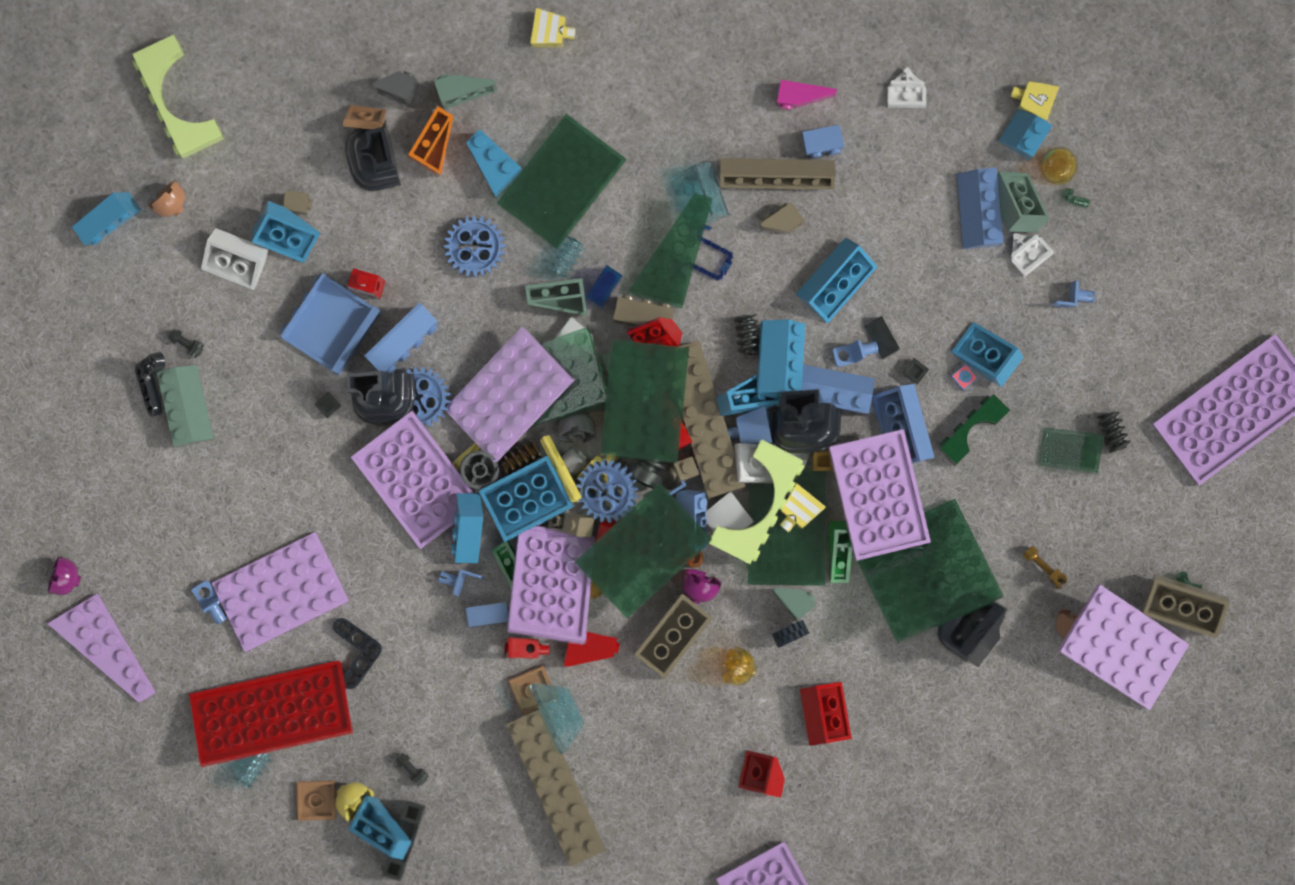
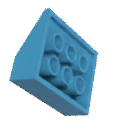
[479,456,574,542]

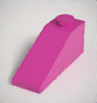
[777,80,837,110]

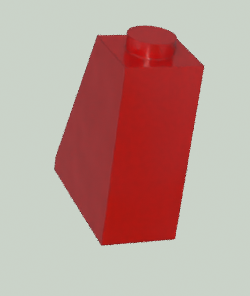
[564,631,620,667]

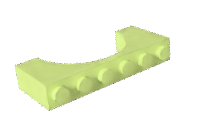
[132,35,224,159]
[708,439,804,564]

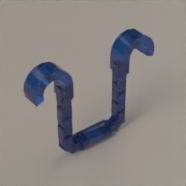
[678,225,734,281]

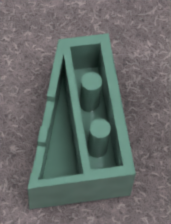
[525,278,587,316]

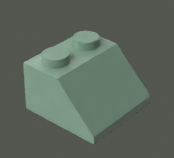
[772,587,816,621]

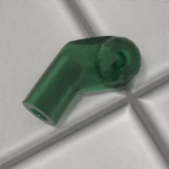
[1062,188,1090,208]
[1176,572,1202,589]

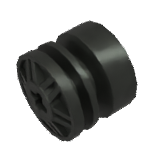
[625,444,672,491]

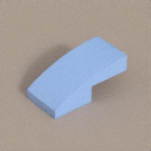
[465,602,509,627]

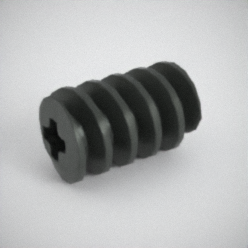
[734,314,760,355]
[1097,411,1131,454]

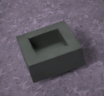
[902,358,929,385]
[314,391,342,419]

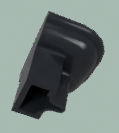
[346,120,401,191]
[346,371,415,424]
[772,389,841,454]
[937,593,1007,667]

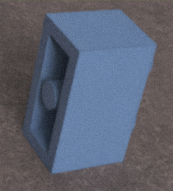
[802,125,844,159]

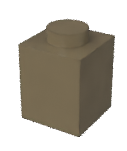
[283,191,313,215]

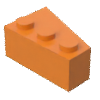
[407,106,454,177]

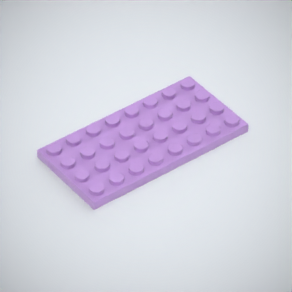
[1152,334,1295,486]

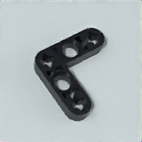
[135,352,166,417]
[333,618,382,689]

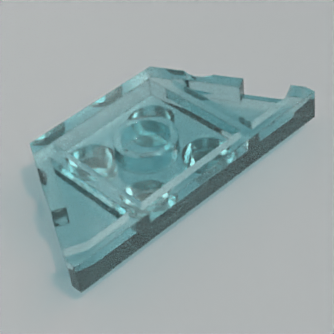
[530,683,585,754]

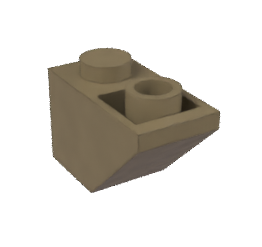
[760,202,805,234]
[547,511,594,537]

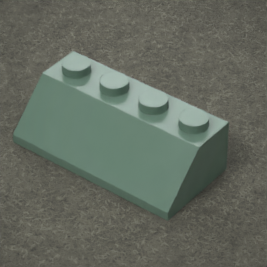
[157,365,214,448]

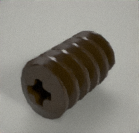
[501,440,542,476]

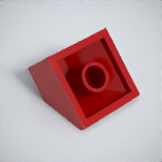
[738,750,785,798]

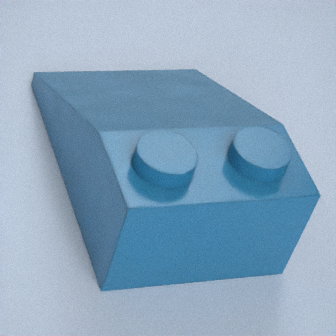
[252,201,320,263]
[951,322,1024,388]

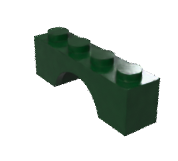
[939,394,1010,466]

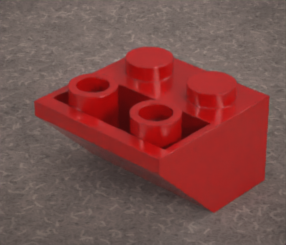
[626,317,682,360]

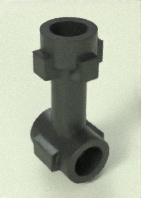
[168,329,204,358]
[395,753,429,787]

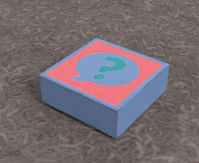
[951,364,978,391]

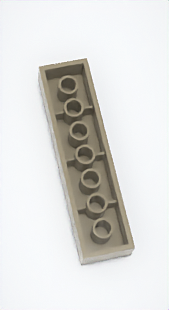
[662,340,745,500]
[506,708,606,867]

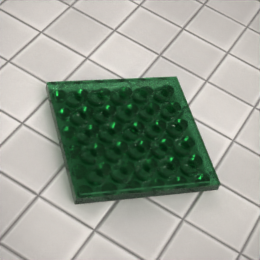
[852,499,1004,644]

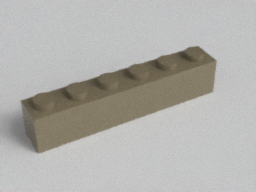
[720,158,835,190]

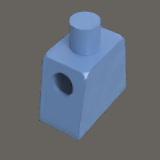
[728,407,775,444]

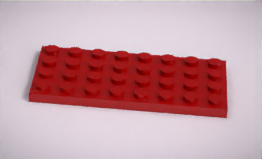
[189,660,353,768]

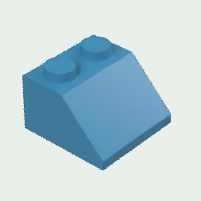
[998,109,1053,161]

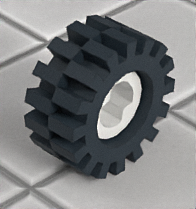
[772,620,810,648]

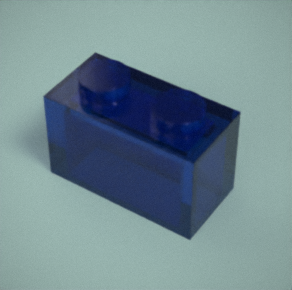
[586,265,623,310]

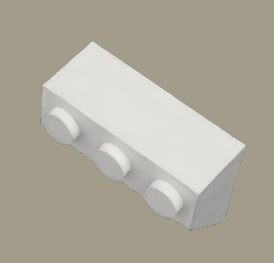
[201,228,268,290]

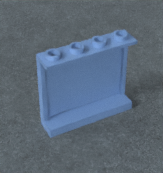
[280,273,382,376]

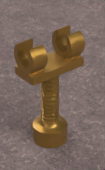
[1022,545,1067,589]

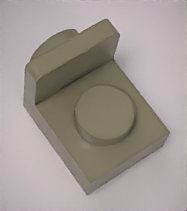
[669,457,699,483]

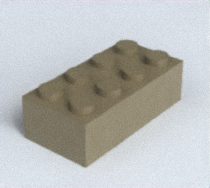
[1142,574,1230,638]
[634,594,712,679]

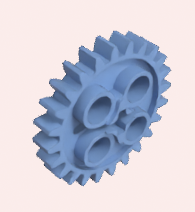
[444,215,506,278]
[407,367,451,428]
[576,459,638,523]

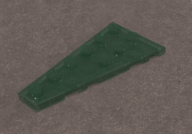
[627,193,713,308]

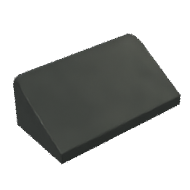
[864,316,900,360]

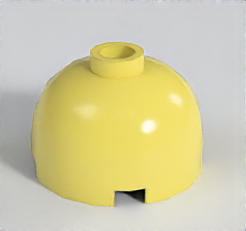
[335,782,374,821]

